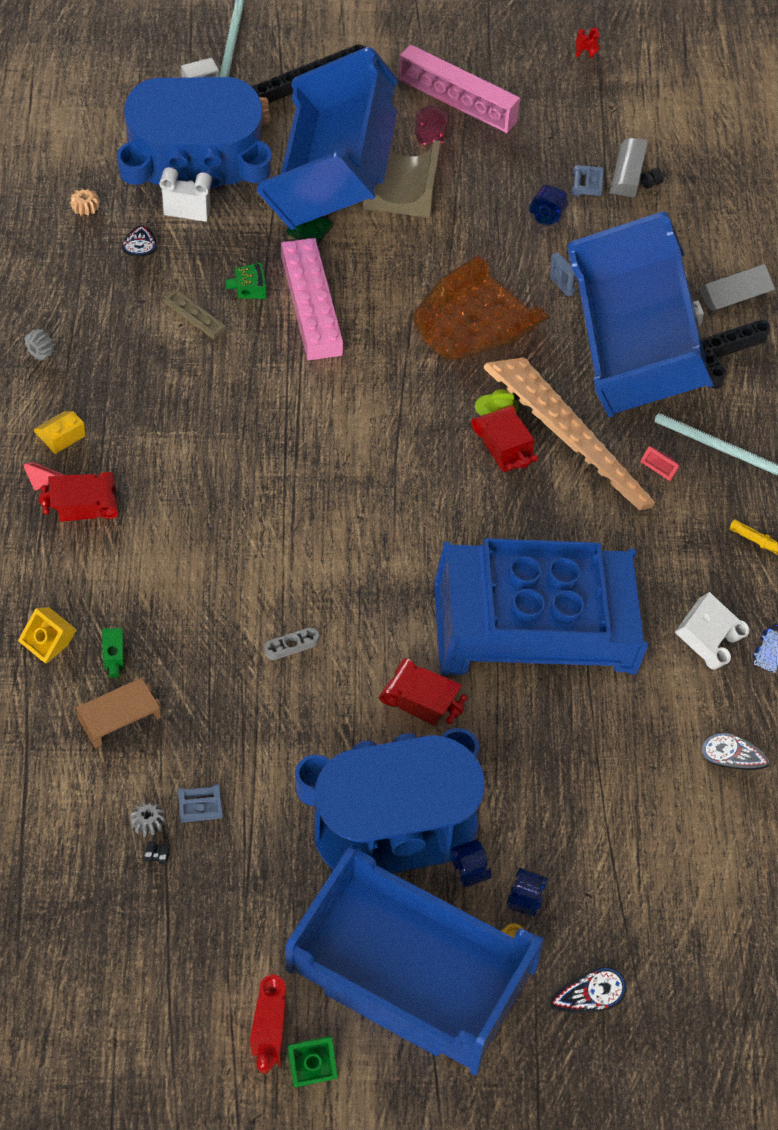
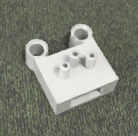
[159,167,212,222]
[675,592,749,670]

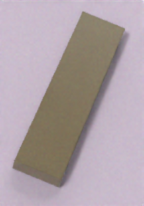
[164,289,226,340]

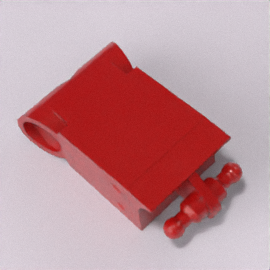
[471,405,539,473]
[38,472,118,522]
[379,658,468,726]
[250,974,287,1074]

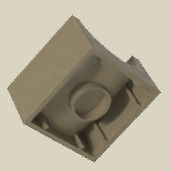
[363,140,441,218]

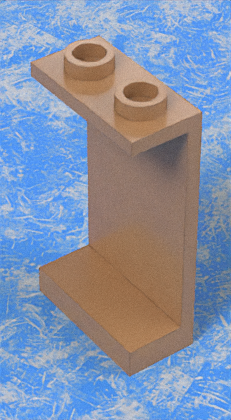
[76,678,162,748]

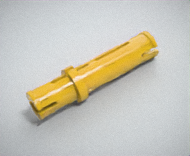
[729,519,778,555]

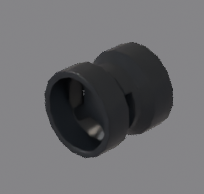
[640,168,663,189]
[145,841,170,865]

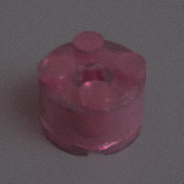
[414,106,448,144]

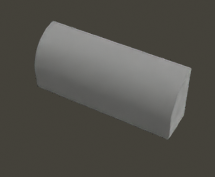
[610,138,648,198]
[699,264,775,311]

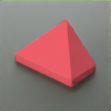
[640,446,680,481]
[24,462,64,491]

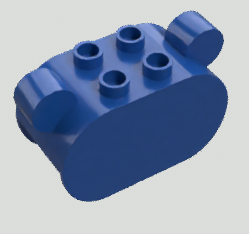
[117,77,272,188]
[295,728,484,874]

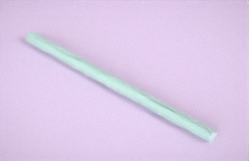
[219,0,245,77]
[654,412,778,476]

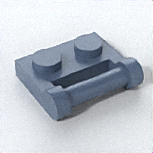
[571,165,604,196]
[550,252,575,296]
[178,784,222,823]

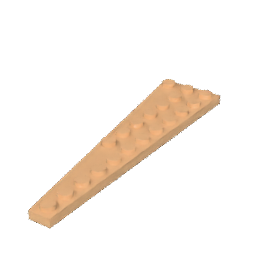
[484,357,655,511]

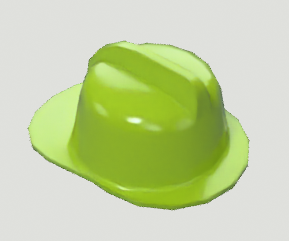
[475,389,518,416]

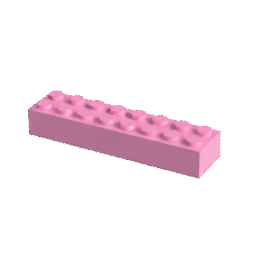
[398,44,520,133]
[281,238,343,360]

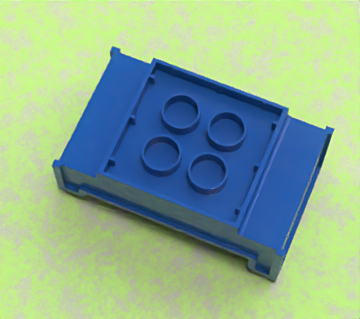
[257,47,398,230]
[567,212,713,418]
[434,538,648,677]
[285,844,544,1076]

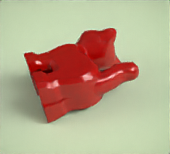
[575,27,600,58]

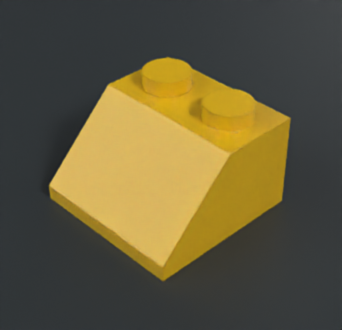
[34,411,85,454]
[18,607,77,663]

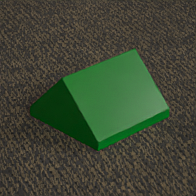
[287,1036,338,1088]

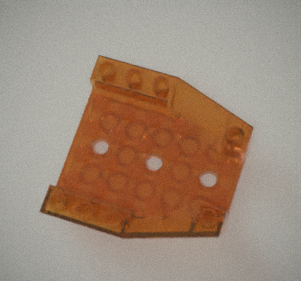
[412,255,550,360]

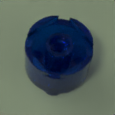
[529,185,568,226]
[450,839,492,888]
[506,867,548,916]

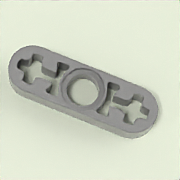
[265,628,319,660]

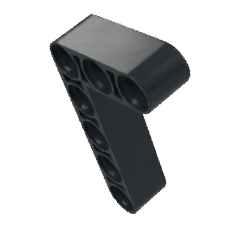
[702,320,770,389]

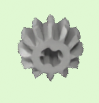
[24,329,54,360]
[130,801,166,837]

